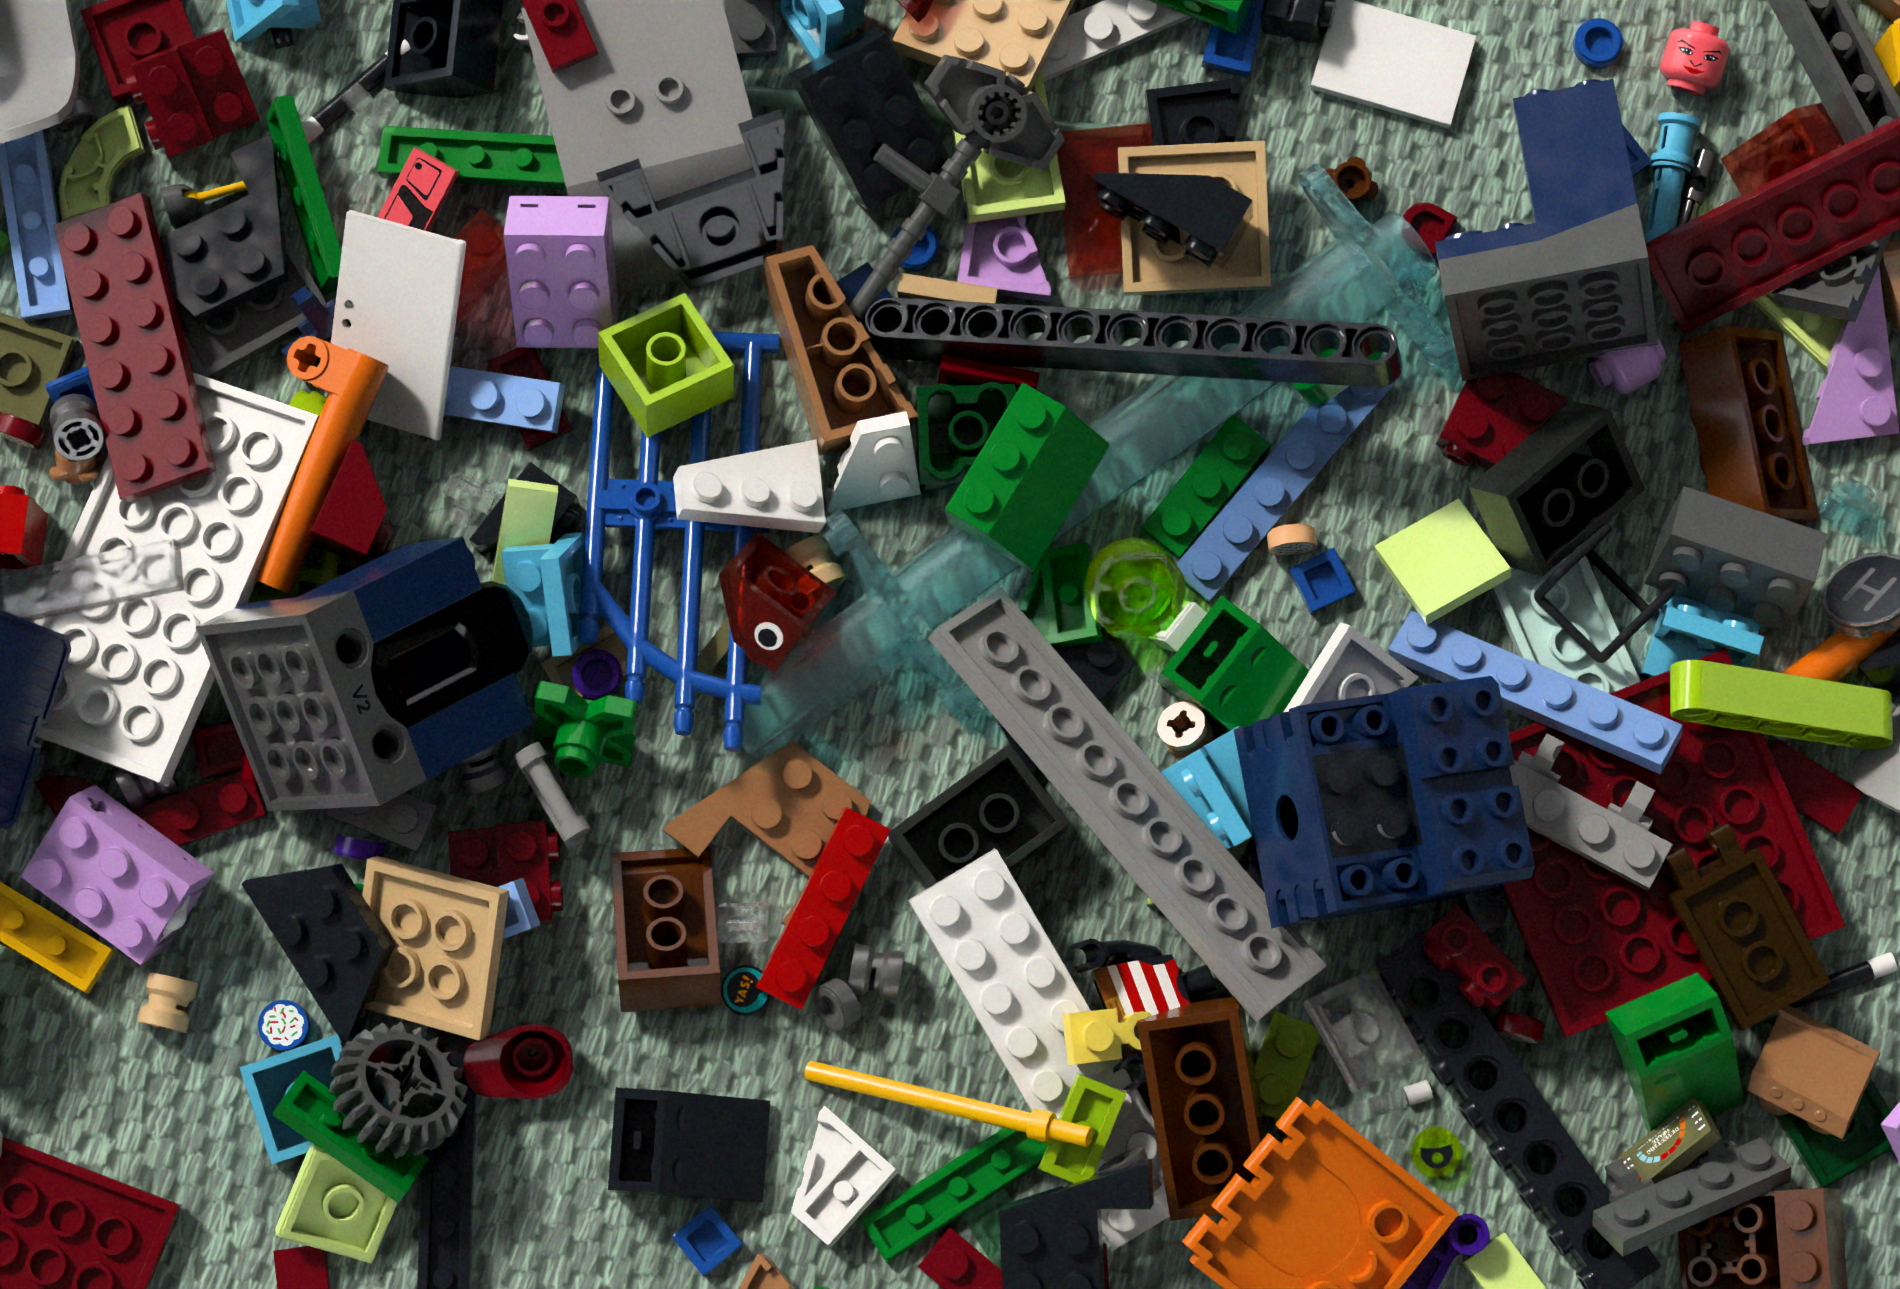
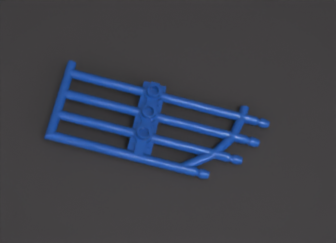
[578,332,780,752]

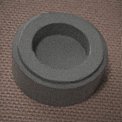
[814,978,861,1032]

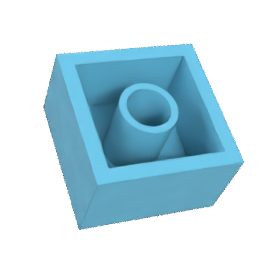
[239,1034,342,1165]

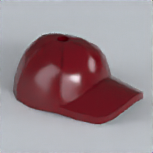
[463,1024,573,1099]

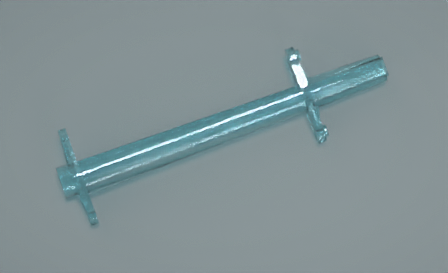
[719,163,1458,762]

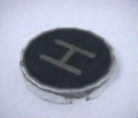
[1821,552,1900,638]

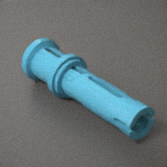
[1644,112,1702,242]

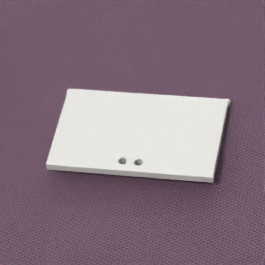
[324,210,466,441]

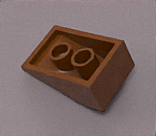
[611,846,722,1012]

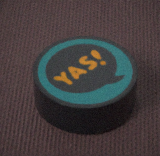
[721,965,771,1016]

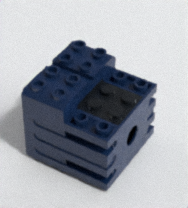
[1234,676,1535,929]

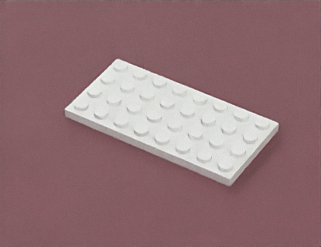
[34,373,319,787]

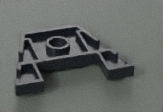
[596,109,785,289]
[160,134,289,324]
[999,1159,1154,1289]

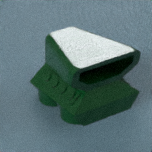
[915,382,1016,493]

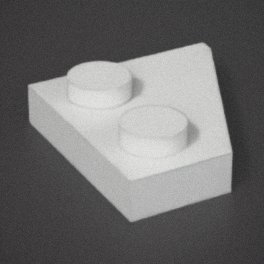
[824,411,921,513]
[791,1106,898,1248]

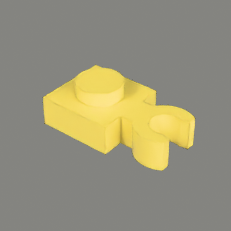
[1062,1008,1151,1065]

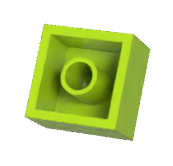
[598,293,734,438]

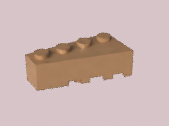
[761,245,917,456]

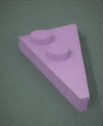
[957,215,1051,303]
[1802,266,1899,445]

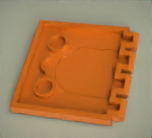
[1182,1097,1459,1289]

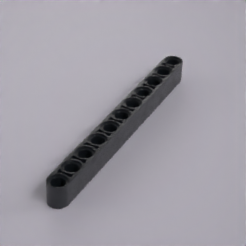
[865,298,1403,387]

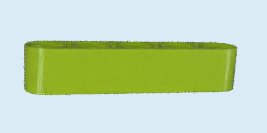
[1670,660,1893,749]

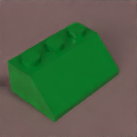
[945,383,1110,572]

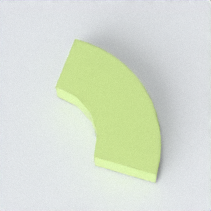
[59,104,145,222]

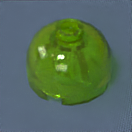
[1083,537,1186,640]

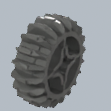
[328,1021,468,1159]

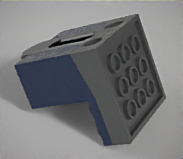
[1435,79,1658,381]
[196,537,533,811]

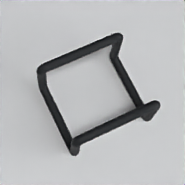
[1534,523,1675,663]

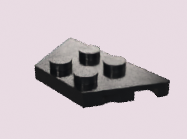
[241,863,395,1043]

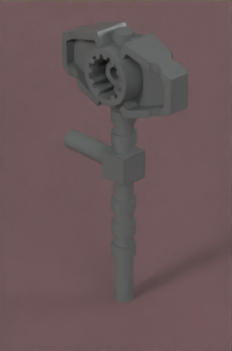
[848,54,1065,320]

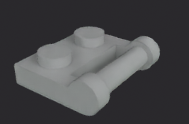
[513,742,590,851]

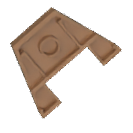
[662,741,871,925]

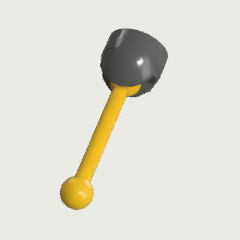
[160,173,280,226]

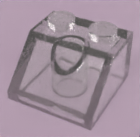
[1302,968,1424,1094]

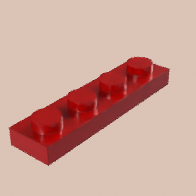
[755,807,891,1010]

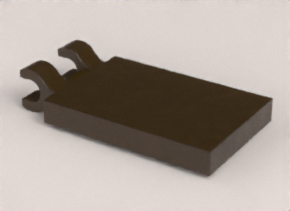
[1663,824,1831,1030]

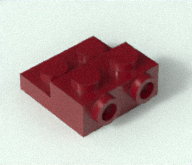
[126,28,260,157]
[1436,372,1567,470]
[448,820,564,925]
[1421,904,1527,1011]

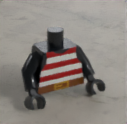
[1070,938,1217,1092]

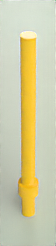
[804,1060,1093,1147]

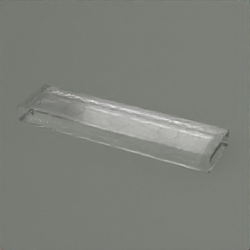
[0,538,184,621]

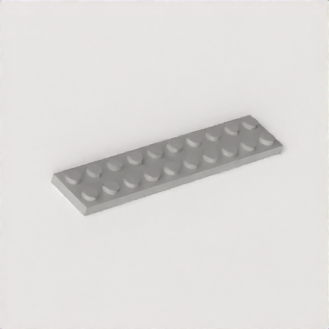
[928,587,1327,1023]

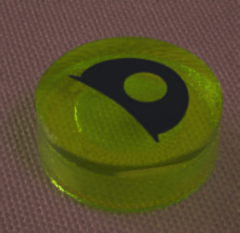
[1410,1127,1462,1178]

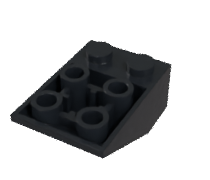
[1092,172,1253,269]
[608,1087,771,1202]

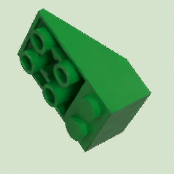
[1157,595,1309,734]
[1605,972,1744,1133]

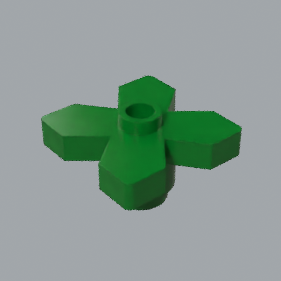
[534,681,638,778]

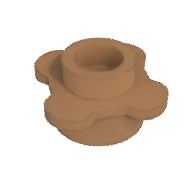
[49,450,104,484]

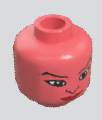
[1660,21,1730,96]

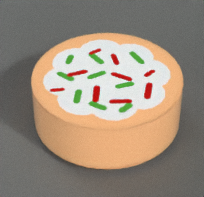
[1267,524,1318,556]

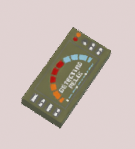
[1618,1096,1722,1184]

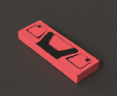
[378,147,460,232]

